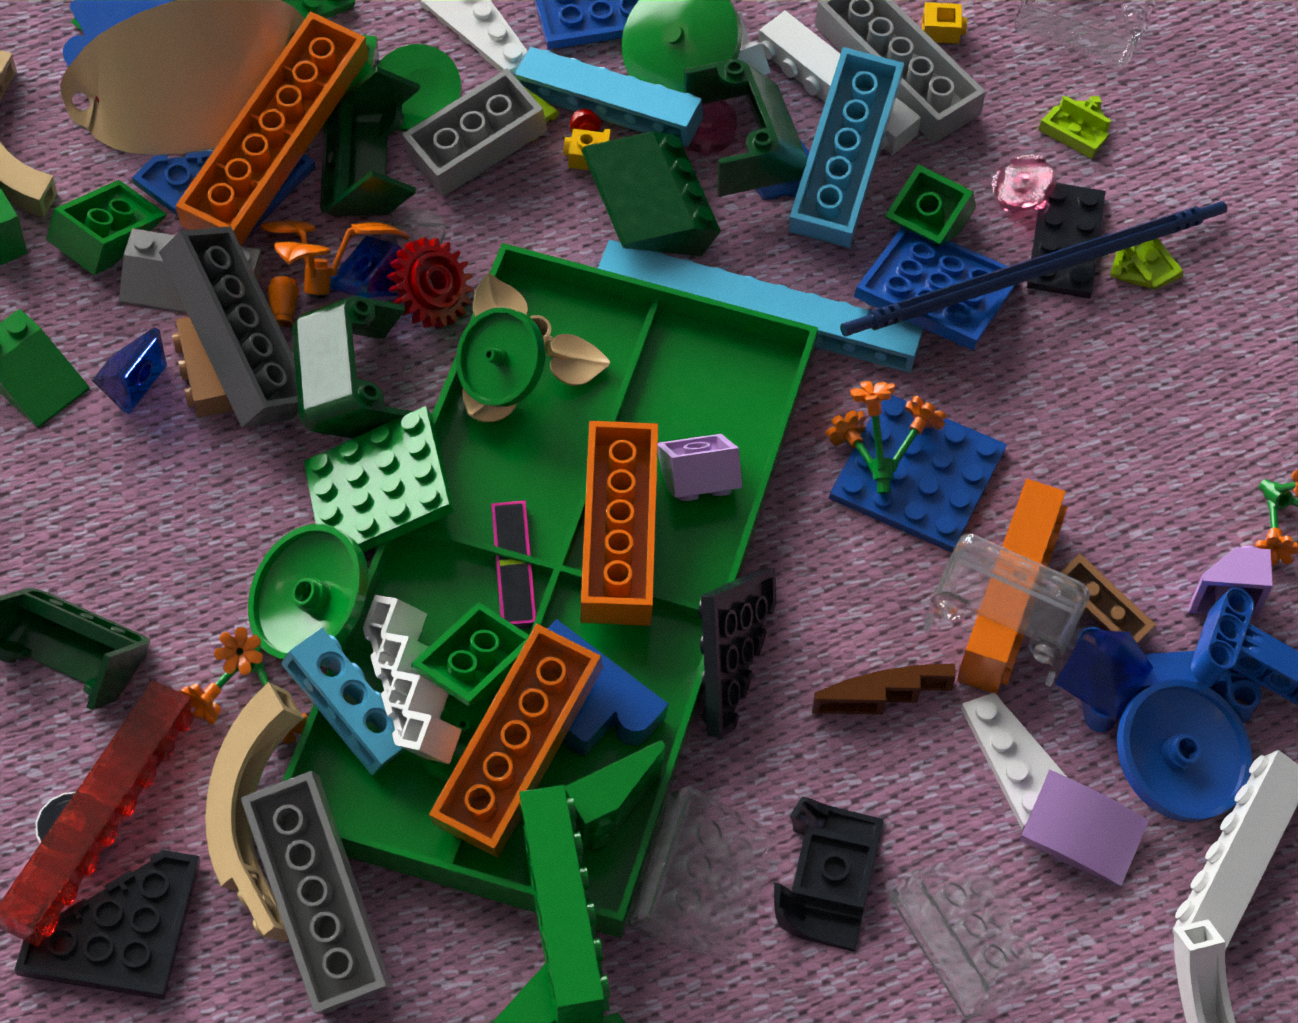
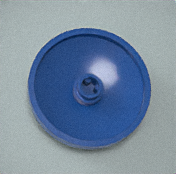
[1117,679,1252,822]

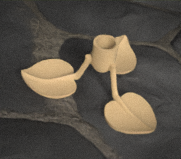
[462,272,610,422]

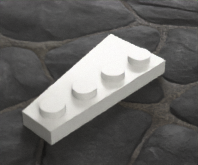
[420,0,527,74]
[961,693,1067,830]

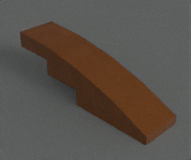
[812,664,956,715]

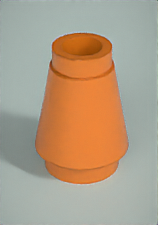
[267,276,300,327]

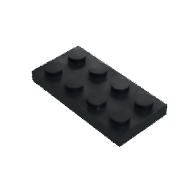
[1026,180,1106,299]

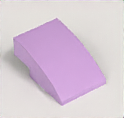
[1020,769,1149,887]

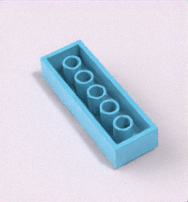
[789,47,904,248]

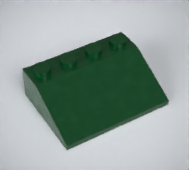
[581,132,721,257]

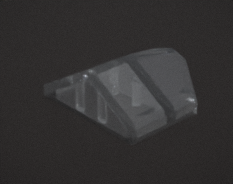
[383,208,446,267]

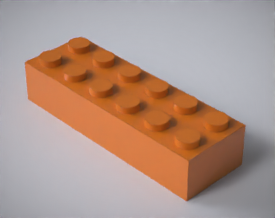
[580,421,658,626]
[957,478,1068,695]
[429,623,603,858]

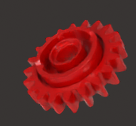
[388,237,474,329]

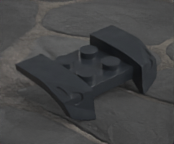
[774,797,884,952]

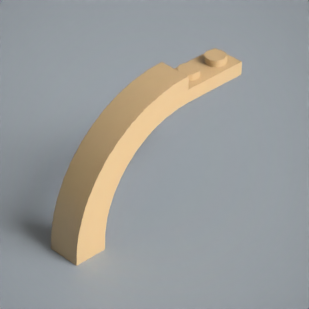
[205,682,304,942]

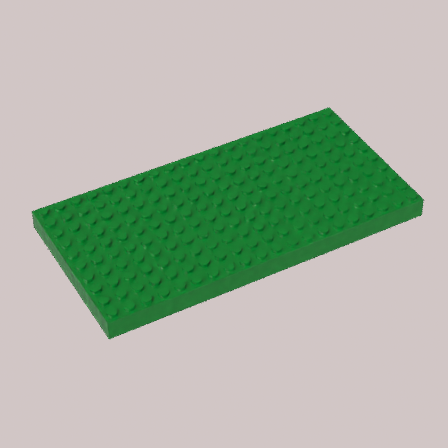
[282,243,818,939]

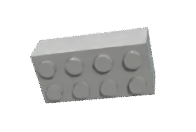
[402,68,547,197]

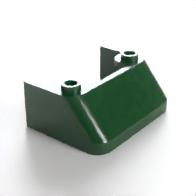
[684,59,807,197]
[320,67,420,217]
[292,296,413,439]
[0,588,150,710]

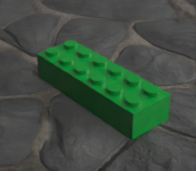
[519,785,610,1023]

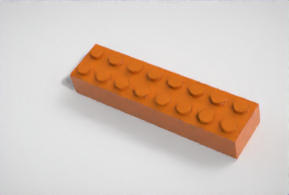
[175,11,368,246]

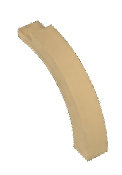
[0,50,57,218]

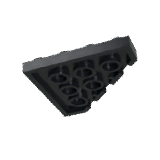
[698,568,777,737]
[14,850,201,1000]

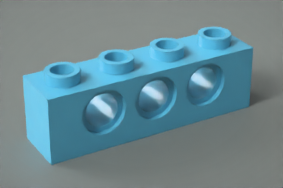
[281,628,405,775]

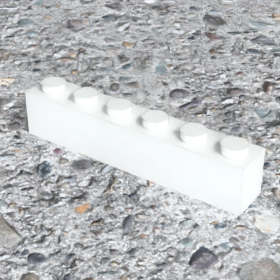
[758,11,921,155]
[1172,750,1298,950]

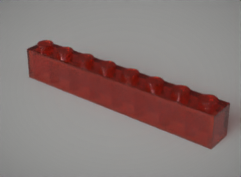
[0,680,194,947]

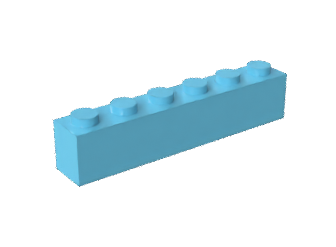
[514,46,704,146]

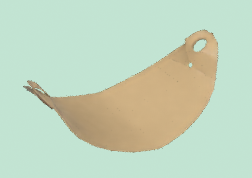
[60,0,305,155]

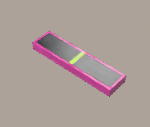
[491,500,536,629]

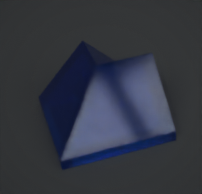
[330,236,402,298]
[92,327,167,414]
[1055,630,1153,722]

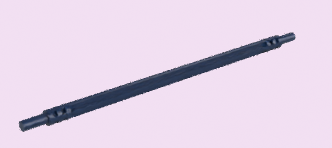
[840,201,1227,337]

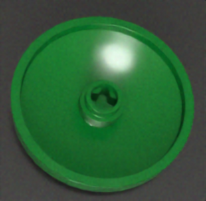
[622,0,742,93]
[248,524,368,660]

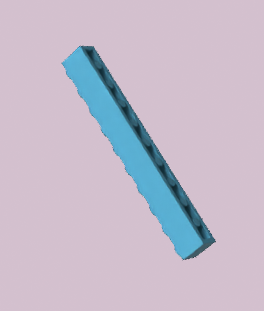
[598,240,923,373]

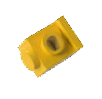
[921,2,967,44]
[563,129,611,170]

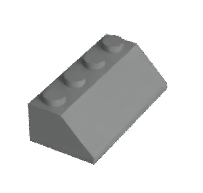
[119,229,264,314]

